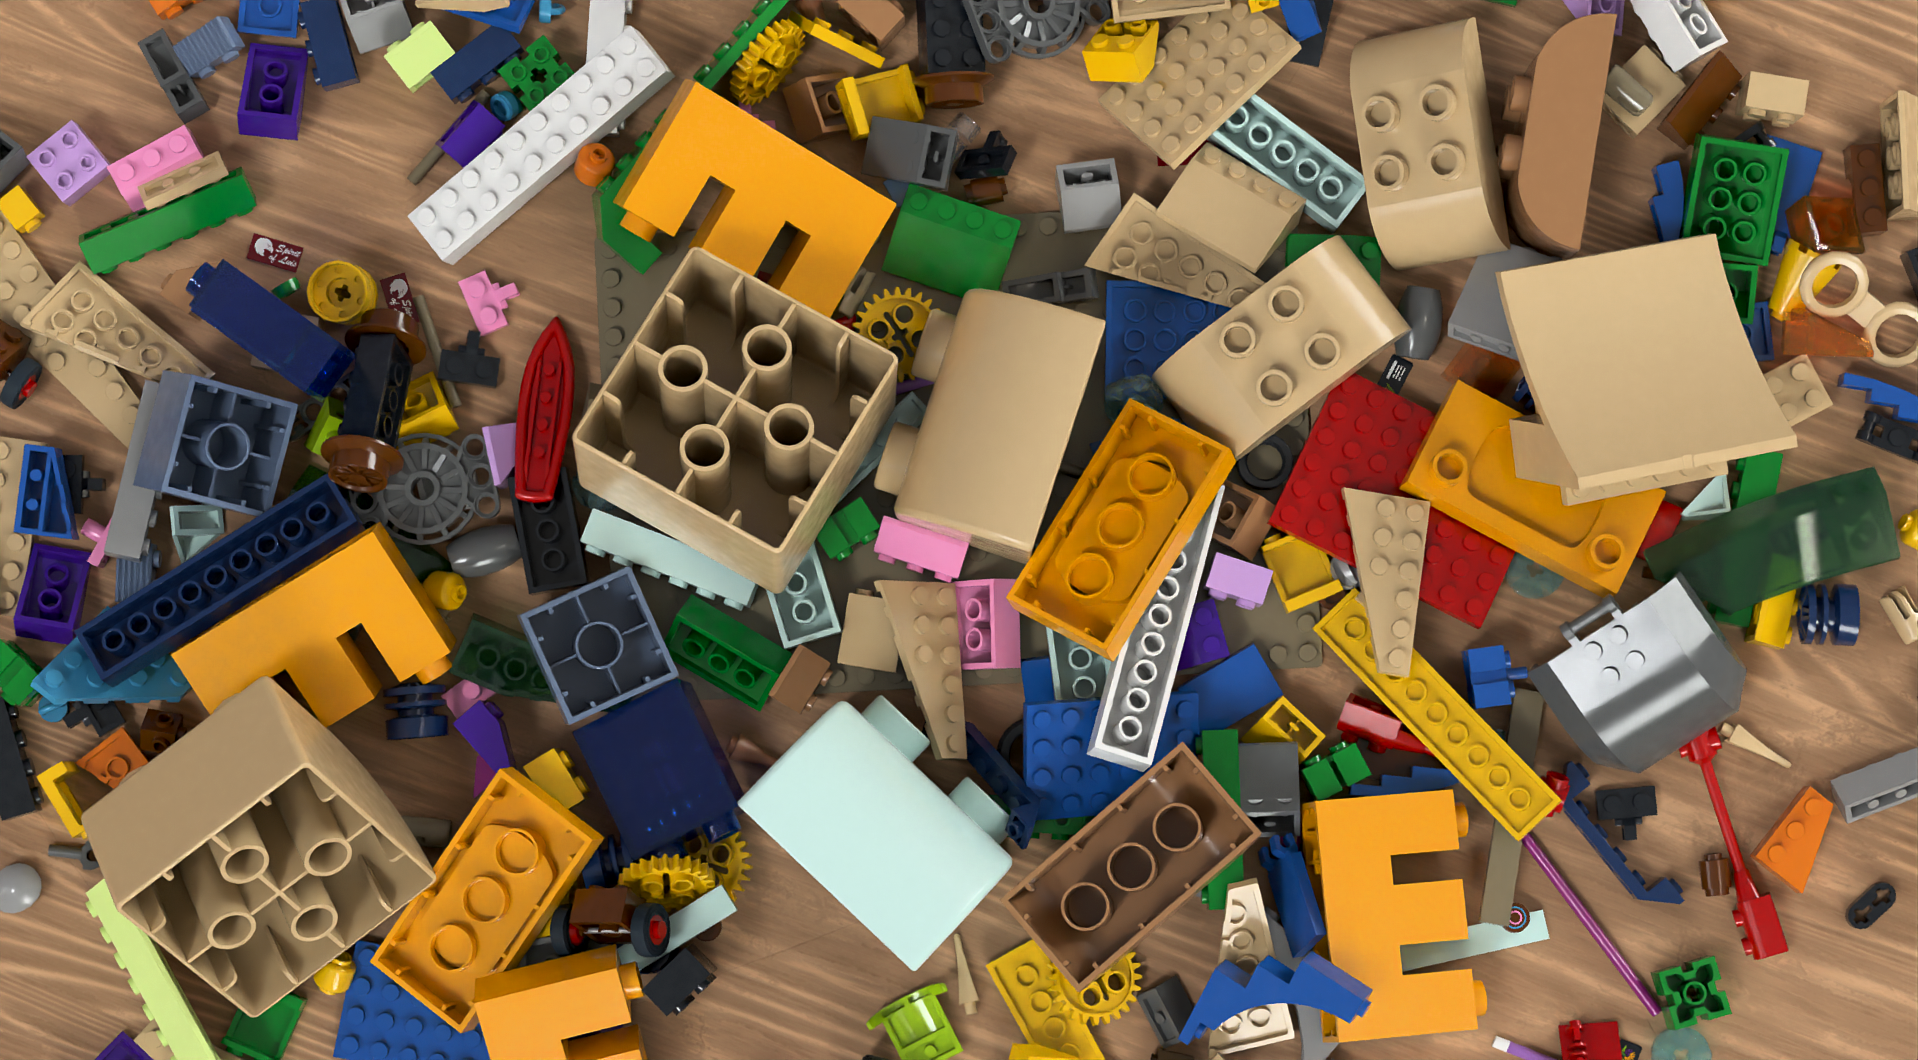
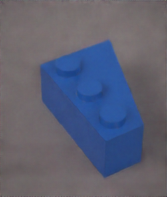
[14,444,79,540]

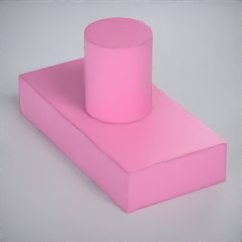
[81,518,112,568]
[441,662,507,719]

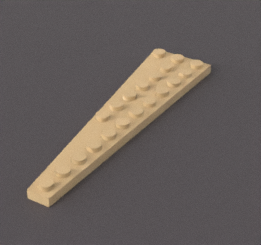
[0,210,140,449]

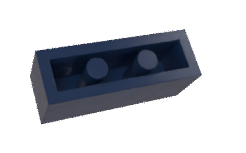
[297,0,360,92]
[430,25,525,104]

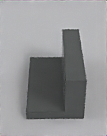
[1136,975,1194,1049]

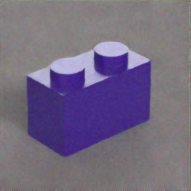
[435,100,505,168]

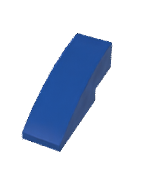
[1648,160,1684,242]

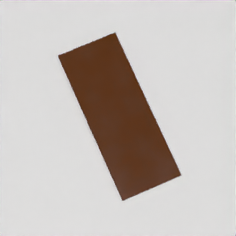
[1340,738,1448,791]

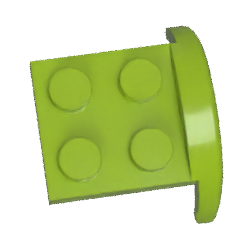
[866,983,964,1060]

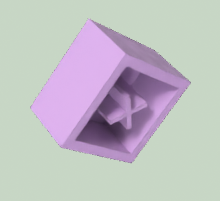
[26,120,111,206]
[1203,552,1273,610]

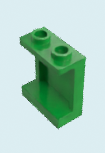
[221,992,308,1060]

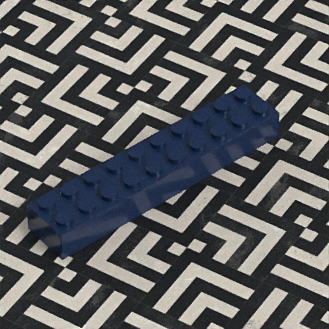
[74,473,366,687]

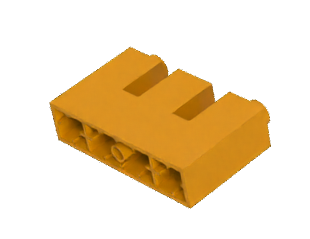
[613,79,897,318]
[171,521,457,728]
[1300,789,1487,1043]
[474,944,648,1060]

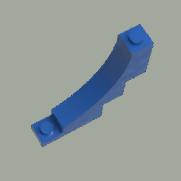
[1178,951,1373,1045]

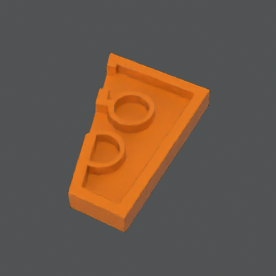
[75,727,150,789]

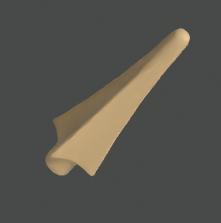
[1718,722,1791,768]
[953,934,980,1015]

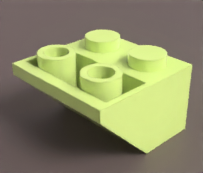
[384,20,455,93]

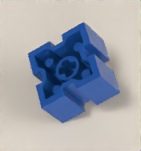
[1461,645,1528,709]

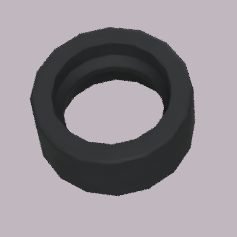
[1236,434,1293,490]

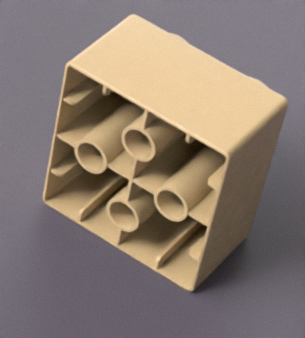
[572,247,898,594]

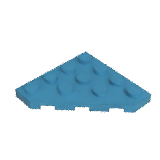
[30,606,192,704]

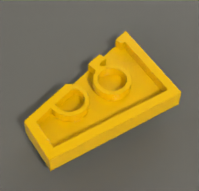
[786,10,885,69]

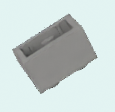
[340,0,413,55]
[1055,158,1122,234]

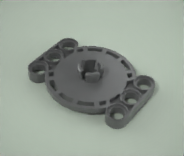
[962,0,1111,64]
[348,433,501,545]

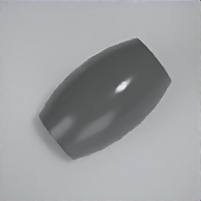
[1394,285,1443,361]
[446,524,522,578]

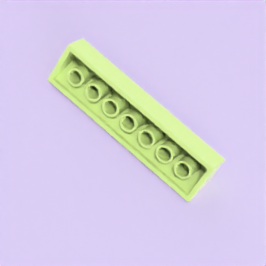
[85,879,221,1060]

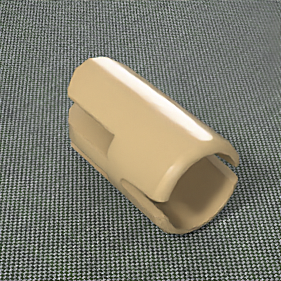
[1879,586,1918,645]

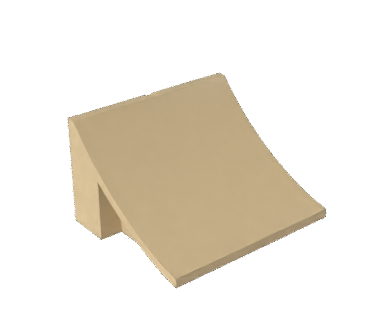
[1495,233,1798,506]

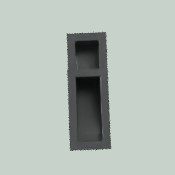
[138,28,210,124]
[1002,267,1099,305]

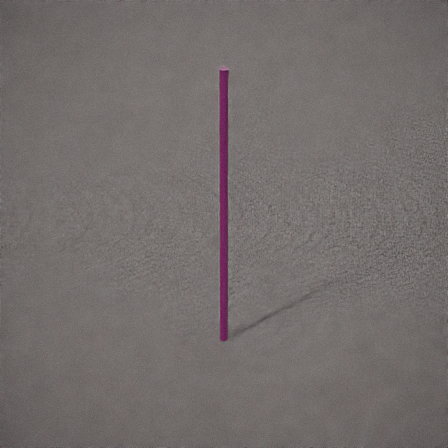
[1522,833,1662,1017]

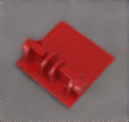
[1558,1020,1622,1060]

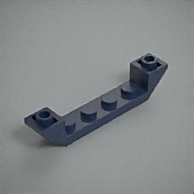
[922,720,1040,850]
[1562,761,1685,904]

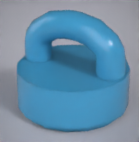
[539,0,566,23]
[490,91,523,122]
[38,697,70,723]

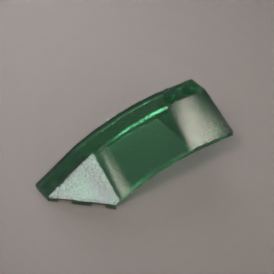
[1643,467,1901,616]

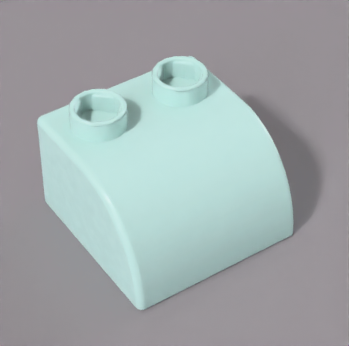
[738,695,1012,971]

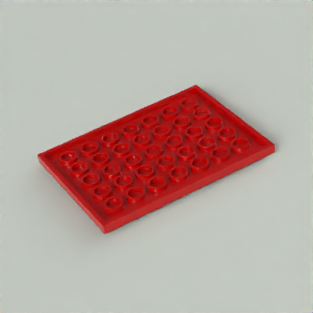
[1267,373,1516,629]

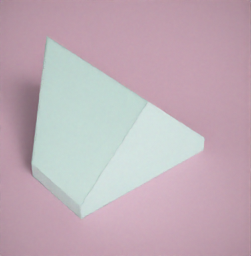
[1681,475,1731,521]
[169,505,224,564]

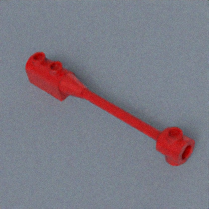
[1336,693,1570,817]
[1679,726,1789,960]

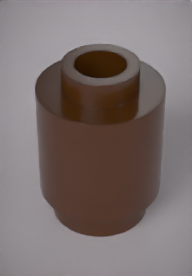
[963,176,1008,207]
[1698,853,1732,897]

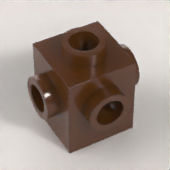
[140,708,187,753]

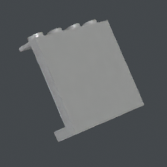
[1448,243,1563,361]

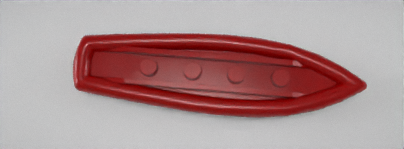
[515,317,575,503]

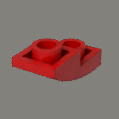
[1635,500,1684,567]

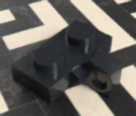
[954,130,1017,180]
[437,330,500,389]
[63,455,106,514]
[63,701,127,737]
[1594,786,1658,841]

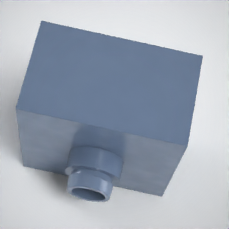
[133,370,298,517]
[517,566,679,725]

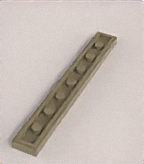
[1478,688,1544,927]

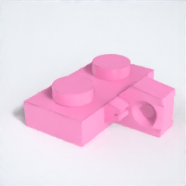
[458,270,520,337]

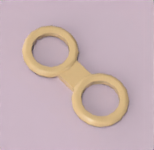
[1799,251,1918,368]

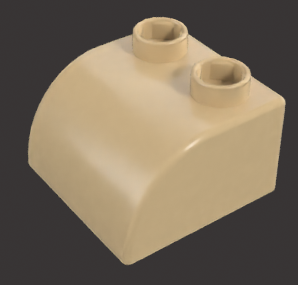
[874,289,1106,564]
[81,676,436,1017]

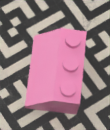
[107,125,205,212]
[874,515,969,583]
[952,579,1021,670]

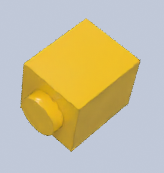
[0,185,46,234]

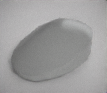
[0,863,42,913]

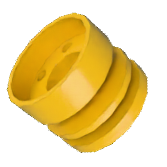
[307,260,379,326]

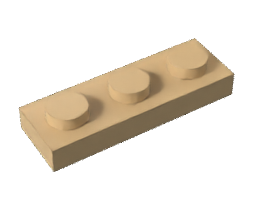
[138,151,229,211]

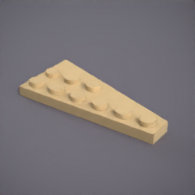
[1084,193,1265,308]
[20,261,215,383]

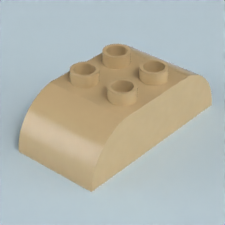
[1350,17,1511,271]
[1151,235,1412,462]

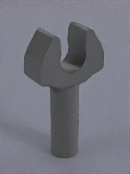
[48,840,99,870]

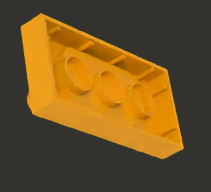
[1399,380,1666,598]
[1006,398,1236,662]
[370,767,605,1033]

